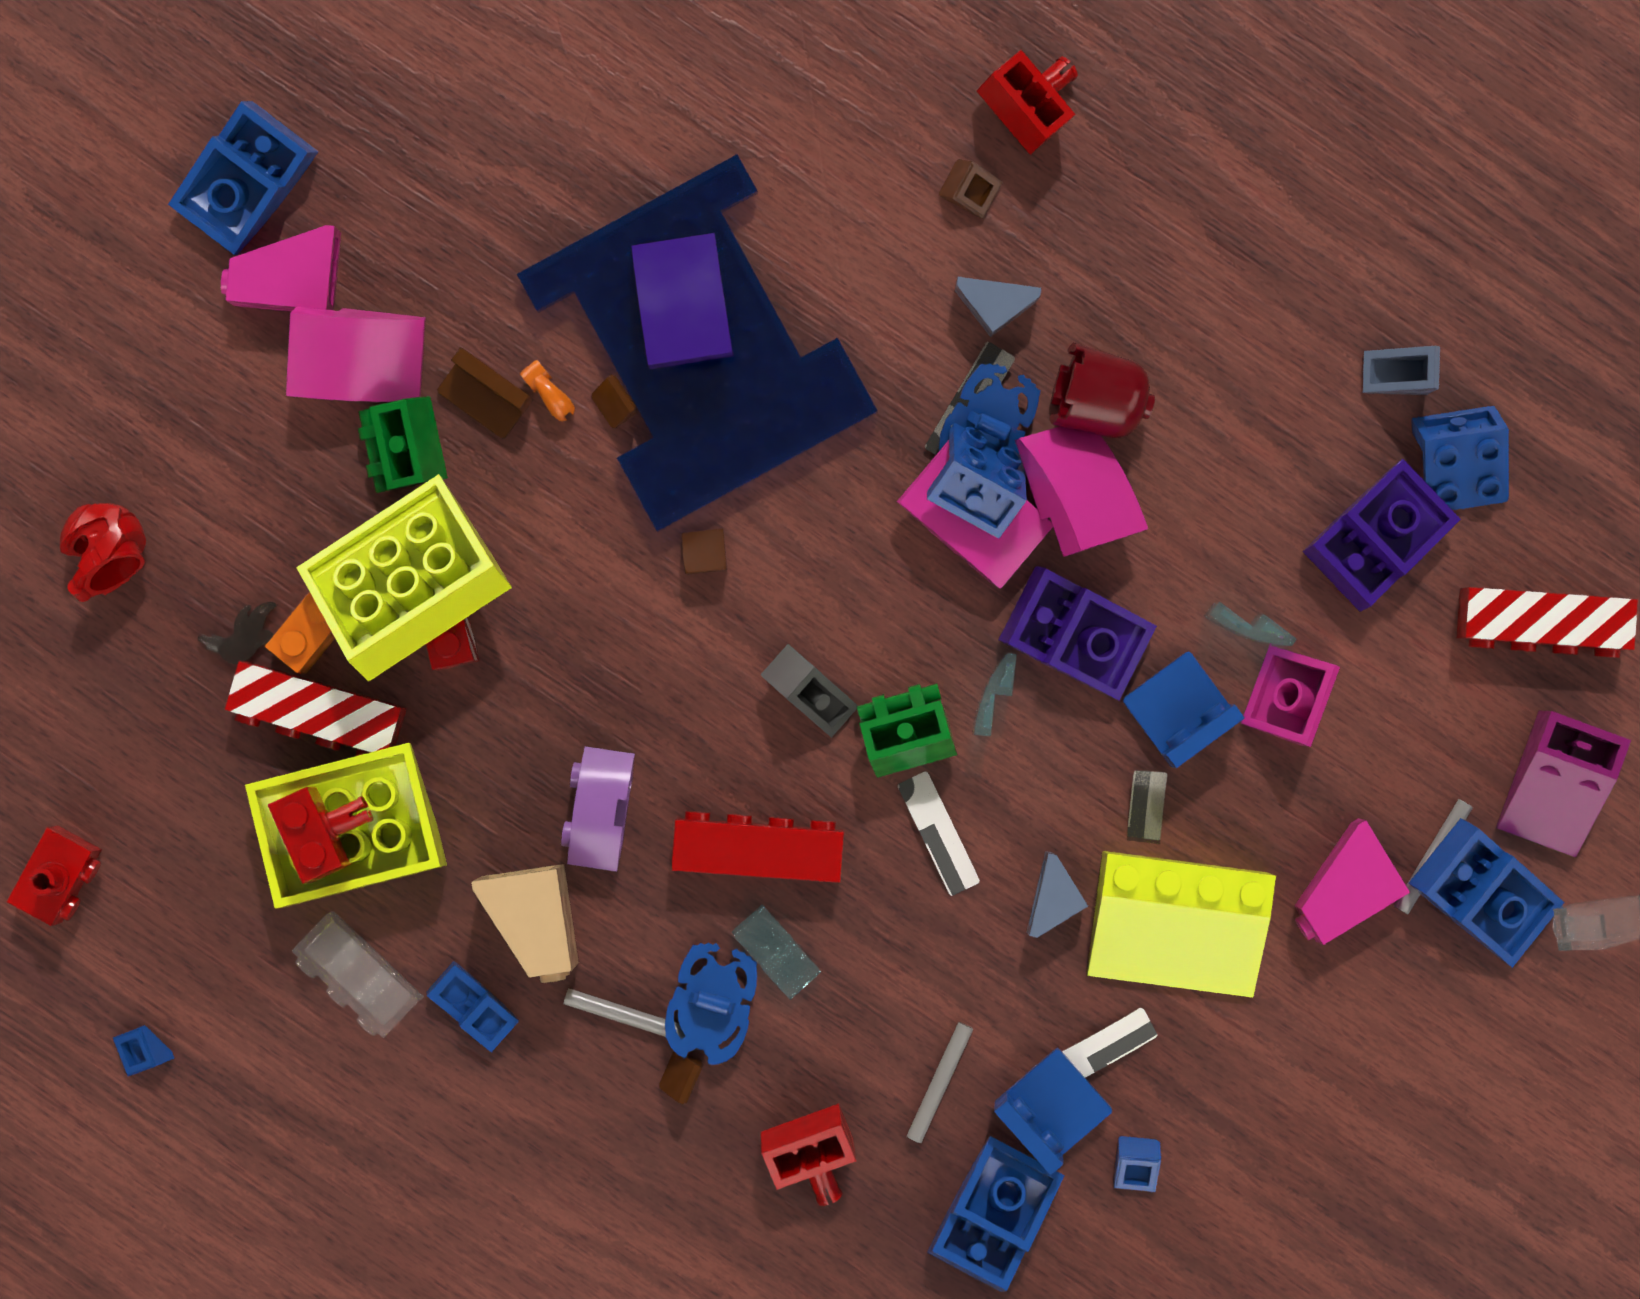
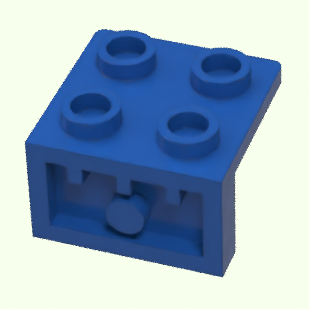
[1412,406,1509,510]
[927,423,1027,539]
[1123,652,1245,768]
[994,1048,1112,1175]

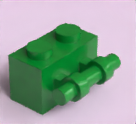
[358,396,448,493]
[857,683,958,778]

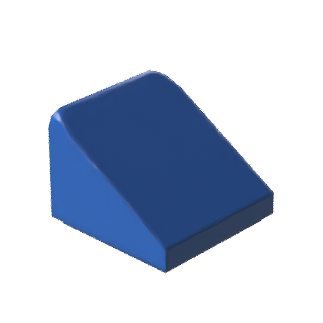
[1113,1136,1161,1192]

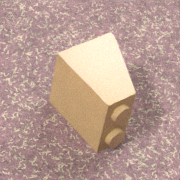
[472,864,579,983]

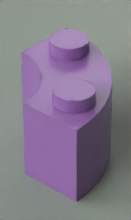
[561,746,635,872]

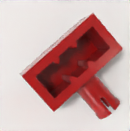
[977,50,1078,155]
[268,787,373,884]
[7,826,102,926]
[761,1103,856,1206]

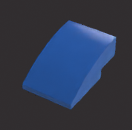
[168,101,319,255]
[1408,818,1565,968]
[927,1136,1065,1292]

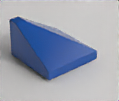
[113,1025,174,1076]

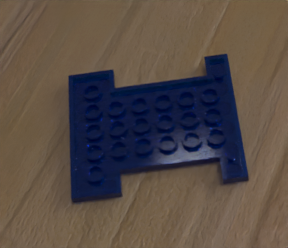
[517,154,878,532]

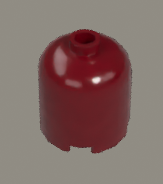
[1050,342,1155,438]

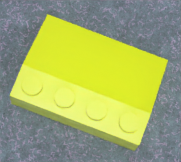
[296,474,512,682]
[245,743,447,909]
[1087,851,1276,998]

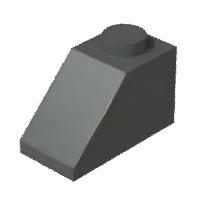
[761,644,858,738]

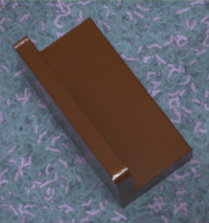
[437,347,533,439]

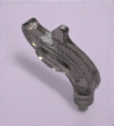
[197,602,278,664]

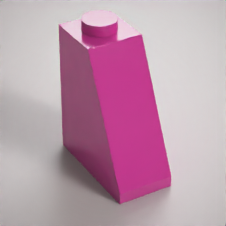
[221,225,341,311]
[1295,818,1410,945]

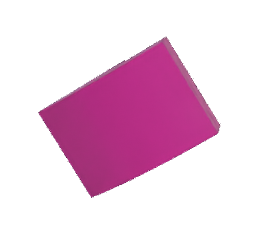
[286,306,426,402]
[1015,427,1148,557]
[897,440,1053,589]

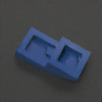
[426,961,519,1052]

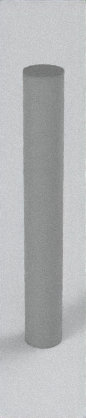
[1394,799,1473,915]
[563,988,685,1039]
[906,1022,973,1143]

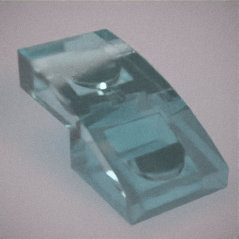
[1204,602,1297,647]
[972,653,1017,736]
[732,904,821,1000]

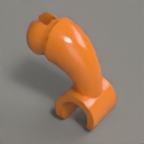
[520,360,575,421]

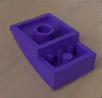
[631,233,733,369]
[1302,459,1461,612]
[998,566,1157,701]

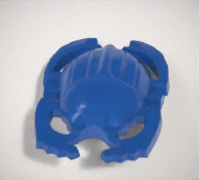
[938,363,1041,454]
[665,942,757,1065]

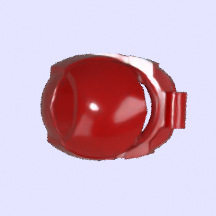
[59,503,146,602]

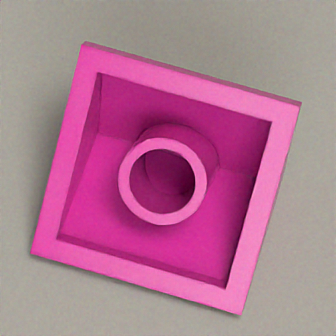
[1241,645,1340,747]

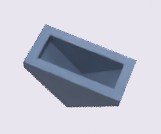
[955,277,1041,337]
[1363,346,1440,395]
[1026,851,1088,938]

